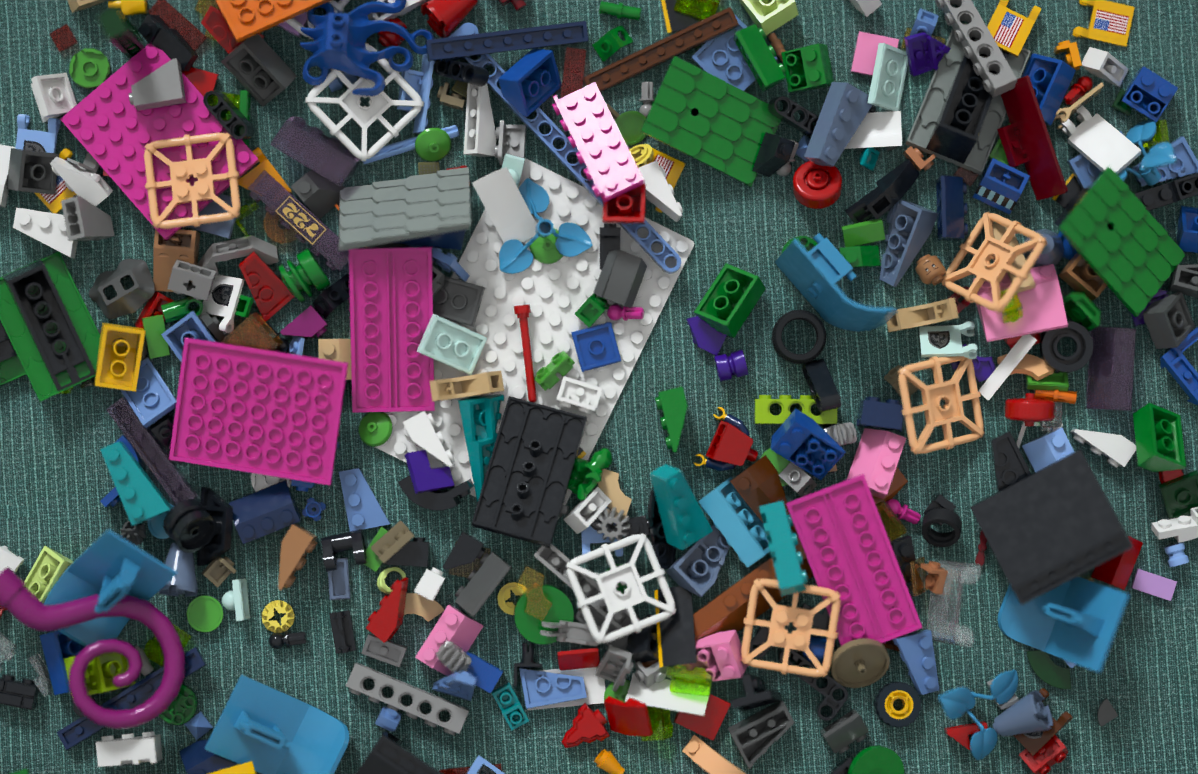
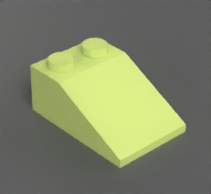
[739,0,799,35]

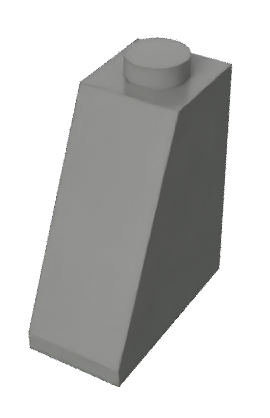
[129,58,186,111]
[61,196,114,241]

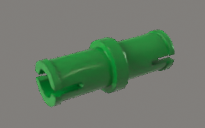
[599,1,641,21]

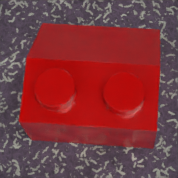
[603,184,646,223]

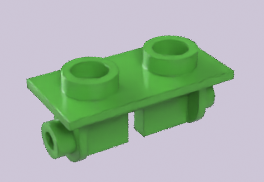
[534,351,575,391]

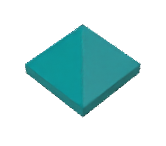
[859,147,880,171]

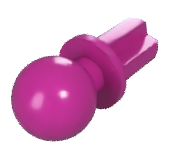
[607,304,644,321]
[885,499,921,524]

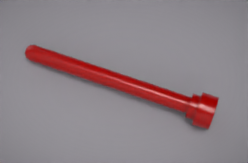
[514,305,537,403]

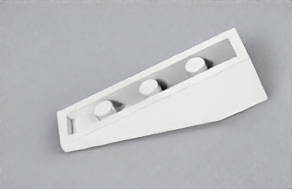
[464,83,496,157]

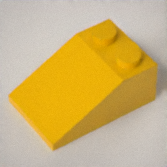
[95,322,145,392]

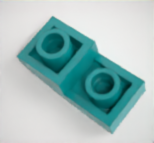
[492,682,529,731]

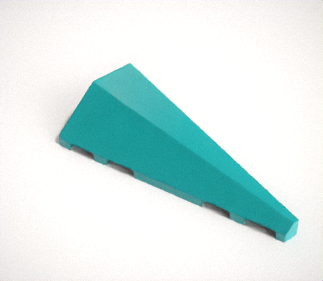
[458,394,504,502]

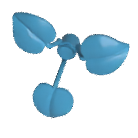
[1097,119,1177,186]
[499,178,592,274]
[938,669,1018,760]

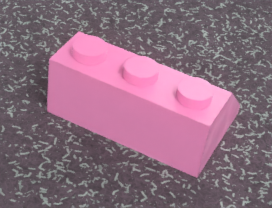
[846,428,906,499]
[415,604,484,676]

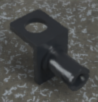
[514,643,542,689]

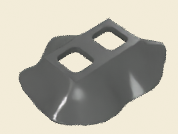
[89,259,155,319]

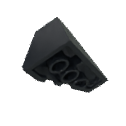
[648,487,676,569]

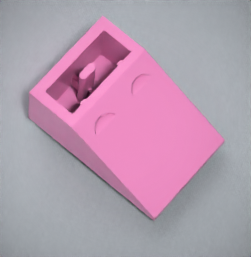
[679,630,748,684]

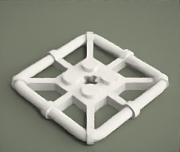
[305,43,424,161]
[565,533,677,644]

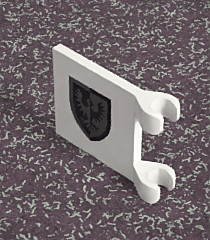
[198,275,245,333]

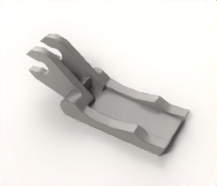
[540,620,601,647]

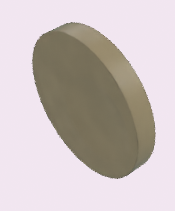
[830,638,890,688]

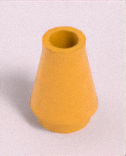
[594,749,625,774]

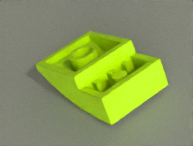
[64,652,136,699]

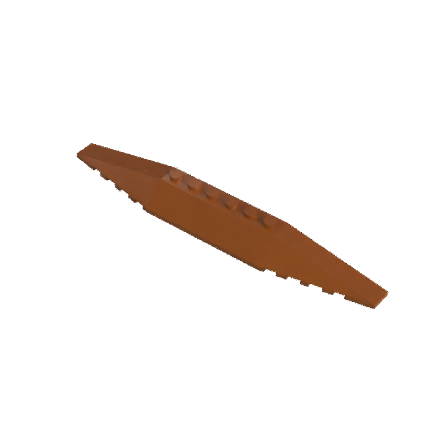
[635,467,908,669]

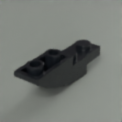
[845,159,920,224]
[1134,173,1198,211]

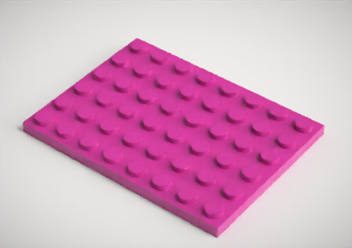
[60,44,260,241]
[169,337,348,485]

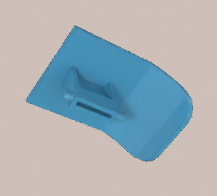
[774,233,898,332]
[44,529,177,647]
[997,576,1130,673]
[204,674,349,774]

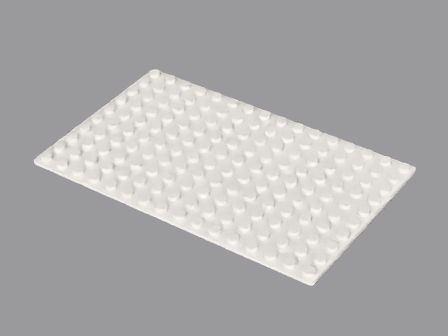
[375,158,694,505]

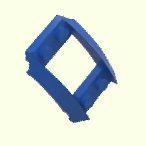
[1160,327,1198,405]

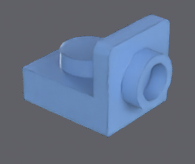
[910,8,938,36]

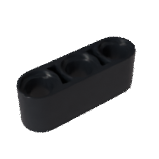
[434,59,489,86]
[203,91,254,140]
[768,96,819,136]
[802,359,841,412]

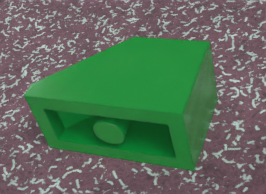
[838,245,881,269]

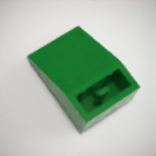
[655,386,687,453]

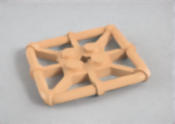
[144,133,240,229]
[942,212,1047,313]
[898,356,985,454]
[741,578,841,678]

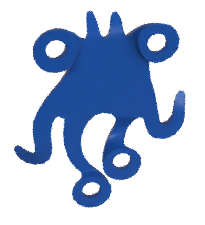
[300,0,434,96]

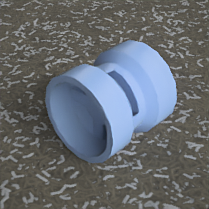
[1164,542,1189,567]

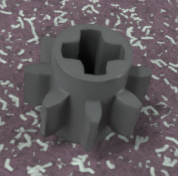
[120,521,146,546]

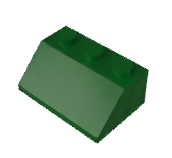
[733,24,786,92]
[694,263,766,338]
[1133,403,1186,472]

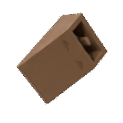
[153,229,200,292]
[278,524,318,590]

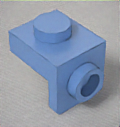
[375,706,402,732]

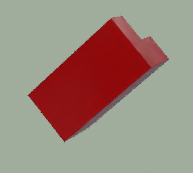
[1091,536,1143,590]

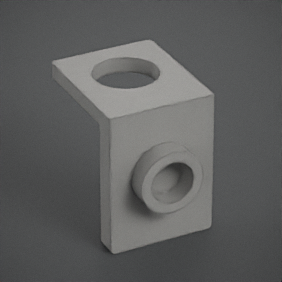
[67,152,99,173]
[779,462,817,497]

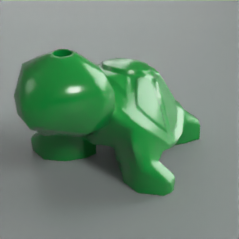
[567,448,612,501]

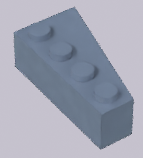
[804,82,872,167]

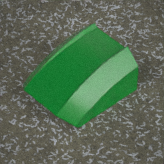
[1063,291,1101,332]

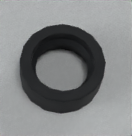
[922,508,962,547]

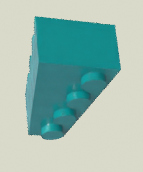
[100,441,172,526]
[650,464,713,550]
[759,501,808,596]

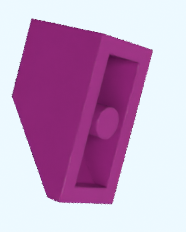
[280,305,328,338]

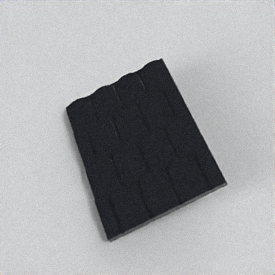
[472,396,587,548]

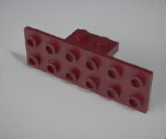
[997,76,1068,200]

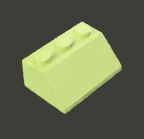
[24,546,73,604]

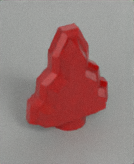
[561,703,610,748]

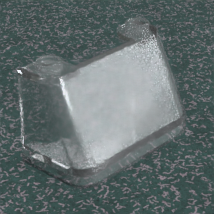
[927,560,982,648]

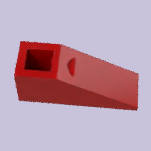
[366,577,408,643]

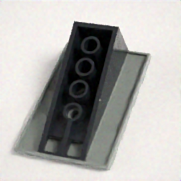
[905,23,1031,175]

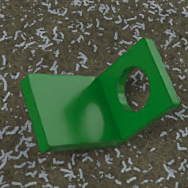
[592,25,633,62]

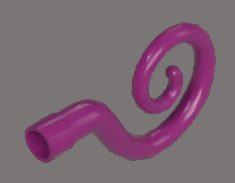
[0,567,185,729]

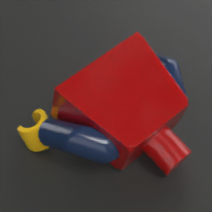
[693,407,758,471]

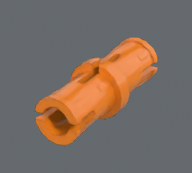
[1035,390,1077,405]

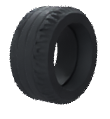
[772,310,826,364]

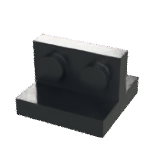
[731,674,782,711]

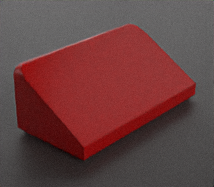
[135,291,174,329]
[557,648,600,670]

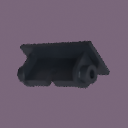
[329,610,356,654]

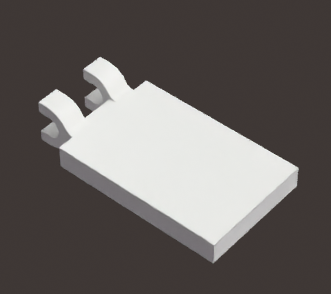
[1062,105,1141,175]

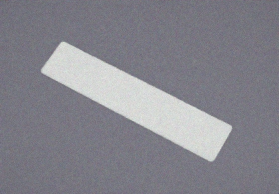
[978,334,1037,400]

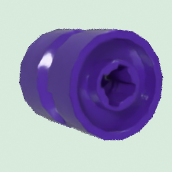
[714,350,748,382]

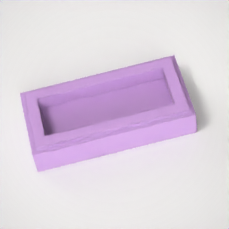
[1131,569,1177,601]

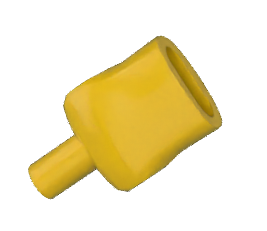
[108,0,147,16]

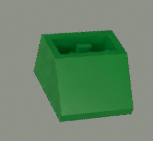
[781,43,834,93]

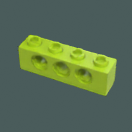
[754,395,837,424]

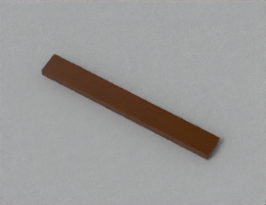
[583,7,739,93]

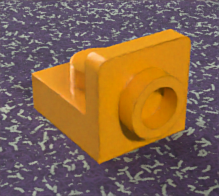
[1054,40,1082,70]

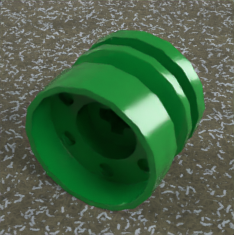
[278,248,331,303]

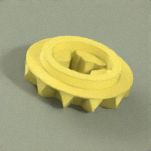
[629,144,654,168]
[497,582,527,615]
[262,600,295,633]

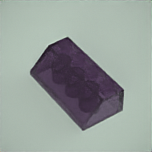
[270,116,361,187]
[1086,327,1136,411]

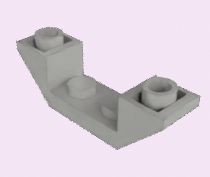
[197,235,279,276]

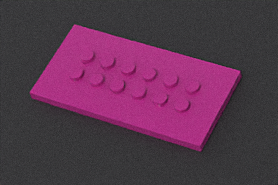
[349,247,435,413]
[786,474,923,646]

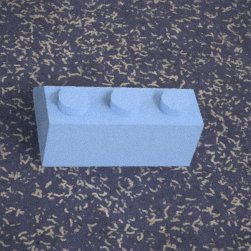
[1022,427,1074,472]

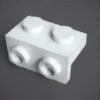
[556,376,603,414]

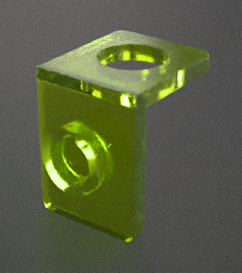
[235,202,259,237]

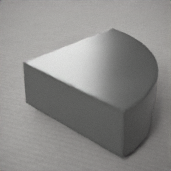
[1097,698,1118,727]

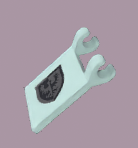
[919,321,977,359]

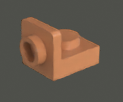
[903,146,936,172]
[920,561,948,594]

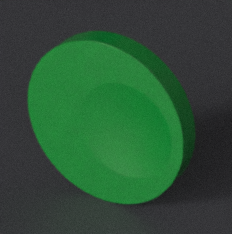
[514,584,574,645]
[848,745,904,774]

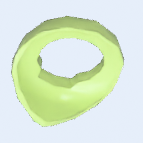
[377,567,406,594]

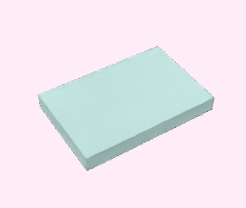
[867,43,908,111]
[416,314,487,375]

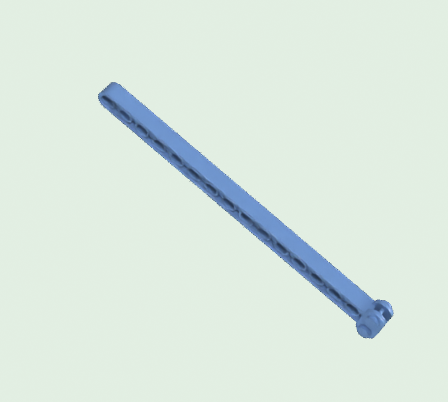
[449,23,681,274]

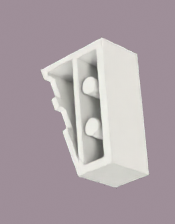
[13,207,78,259]
[96,731,163,767]

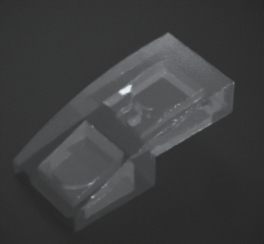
[28,653,52,697]

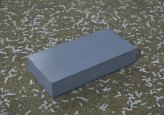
[328,558,351,600]

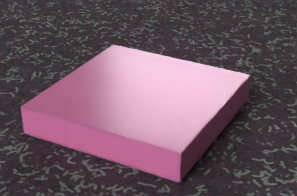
[851,31,899,76]

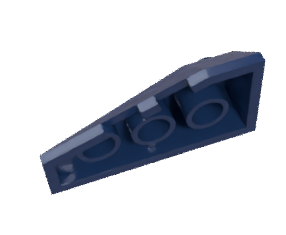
[179,739,239,774]

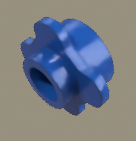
[302,498,326,521]

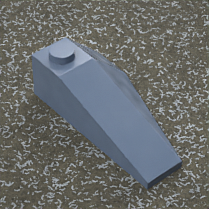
[880,199,938,287]
[666,524,731,597]

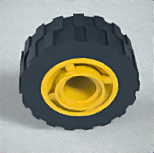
[874,682,921,727]

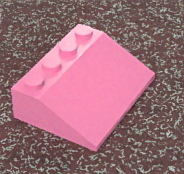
[973,264,1068,342]

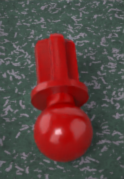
[1064,76,1093,105]

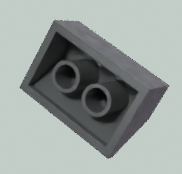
[221,34,297,107]
[455,552,512,617]

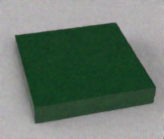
[1158,470,1198,519]

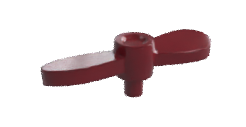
[975,530,987,566]

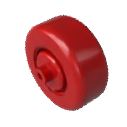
[793,161,842,209]
[1005,393,1055,426]

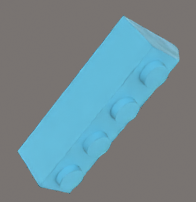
[698,477,770,568]

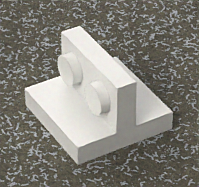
[31,73,77,123]

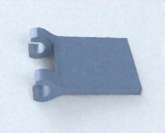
[184,194,241,239]

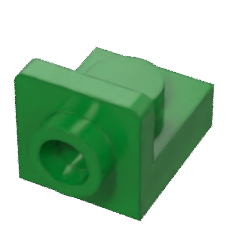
[575,293,610,328]

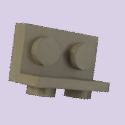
[371,521,414,563]

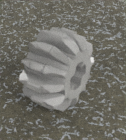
[824,422,857,446]
[595,507,631,542]
[436,641,472,673]

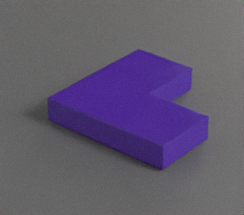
[405,450,455,494]

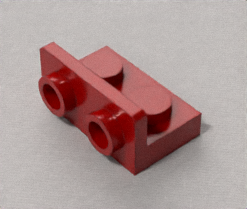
[1019,735,1068,774]

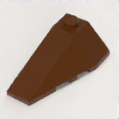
[730,455,797,534]

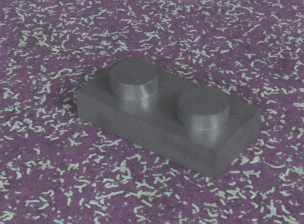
[361,634,407,668]

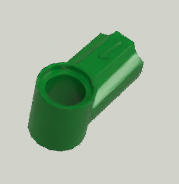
[161,295,203,323]

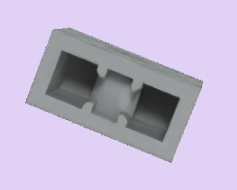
[167,259,216,301]

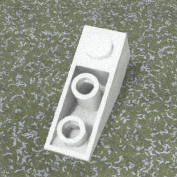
[50,157,113,206]
[638,161,683,222]
[403,411,455,467]
[1071,429,1136,468]

